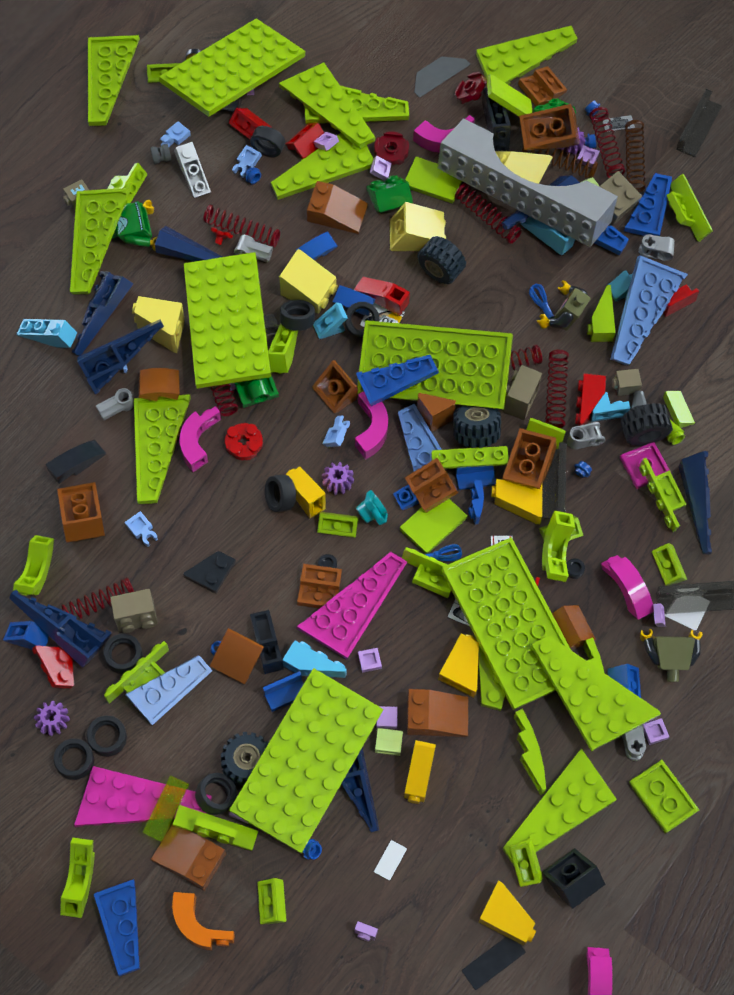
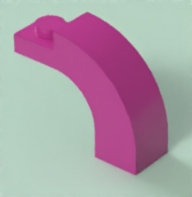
[413,115,475,153]
[355,391,388,460]
[180,406,221,472]
[601,555,654,620]
[587,947,612,995]

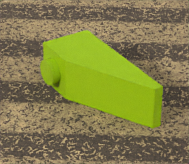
[587,285,615,342]
[268,323,298,373]

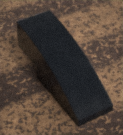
[46,440,106,484]
[250,610,284,674]

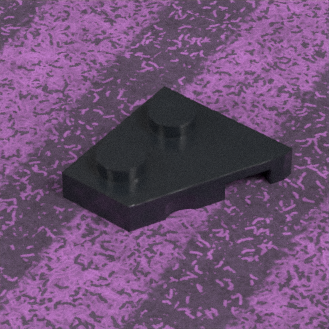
[183,551,236,594]

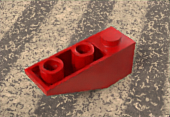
[354,277,410,316]
[575,373,606,426]

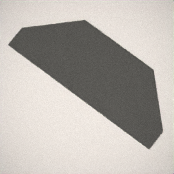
[414,56,471,98]

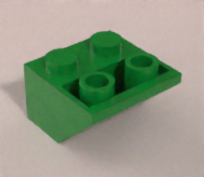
[366,175,413,212]

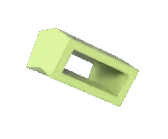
[375,728,403,756]

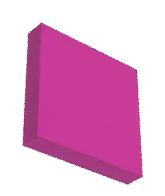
[620,442,671,489]

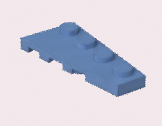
[398,404,448,472]
[125,656,212,725]

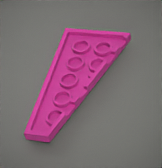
[296,552,407,660]
[74,766,212,827]

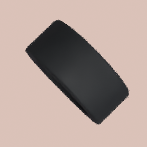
[250,126,285,157]
[280,300,315,331]
[345,302,379,337]
[264,474,296,512]
[103,634,143,674]
[87,715,127,757]
[54,739,95,780]
[195,773,237,815]

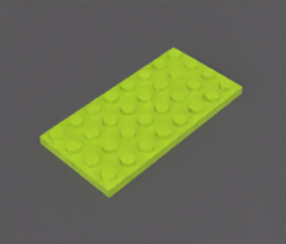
[159,18,305,117]
[184,252,271,389]
[357,320,513,410]
[441,537,571,710]
[229,668,384,854]

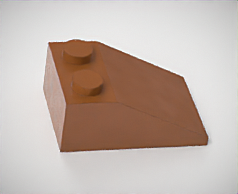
[519,104,580,150]
[307,181,368,234]
[503,429,557,489]
[57,482,105,543]
[407,689,468,737]
[151,824,226,891]

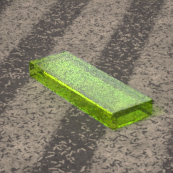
[143,775,190,842]

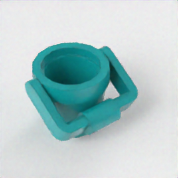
[356,490,388,525]

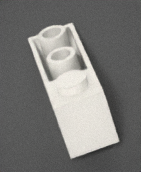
[174,142,211,198]

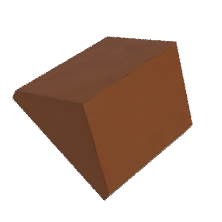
[312,360,358,413]
[417,393,456,432]
[552,605,596,651]

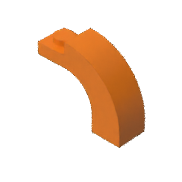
[172,892,235,951]

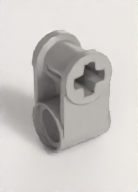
[638,235,675,261]
[567,422,605,450]
[622,725,646,761]

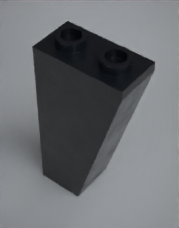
[482,88,511,151]

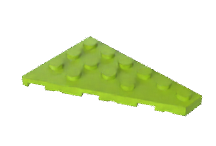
[531,635,661,752]

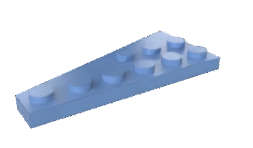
[610,255,688,365]

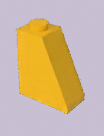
[286,467,326,518]
[491,479,542,524]
[438,633,479,698]
[404,740,436,804]
[479,880,536,946]

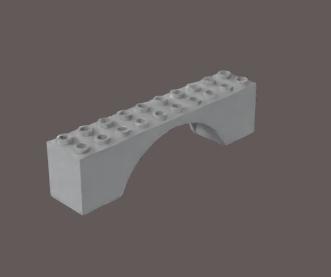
[438,118,618,247]

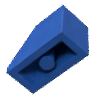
[3,621,49,650]

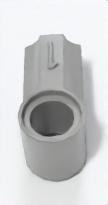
[234,235,273,262]
[96,388,134,421]

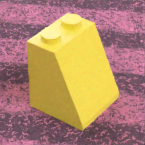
[495,151,553,184]
[390,202,446,251]
[279,249,338,314]
[132,296,185,353]

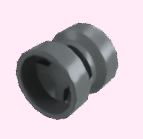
[150,144,171,165]

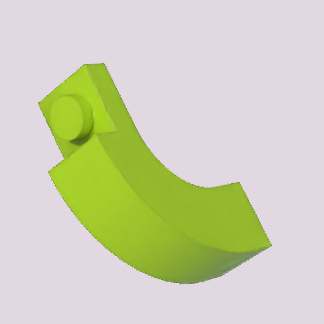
[542,511,575,582]
[13,535,54,595]
[60,838,95,918]

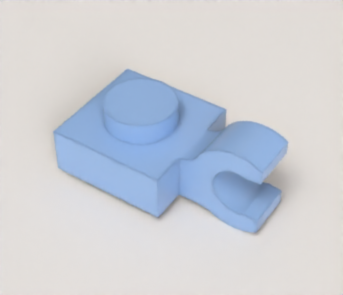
[160,121,191,147]
[323,415,350,448]

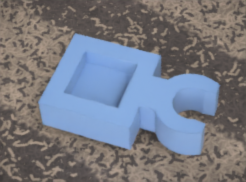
[232,145,262,178]
[125,511,158,547]

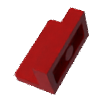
[229,108,271,139]
[286,123,324,160]
[663,284,699,317]

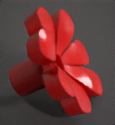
[211,227,233,245]

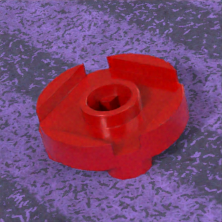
[225,423,263,460]

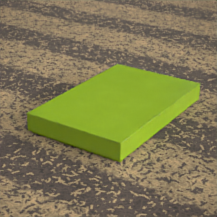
[487,73,532,116]
[405,157,462,204]
[399,499,468,554]
[629,760,699,834]

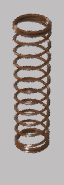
[625,120,646,192]
[522,146,598,178]

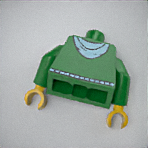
[112,200,157,251]

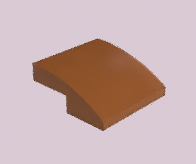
[518,66,567,106]
[139,368,179,401]
[405,458,459,513]
[297,564,342,609]
[210,628,264,684]

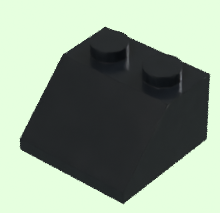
[542,848,606,909]

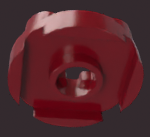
[455,72,487,104]
[374,132,409,165]

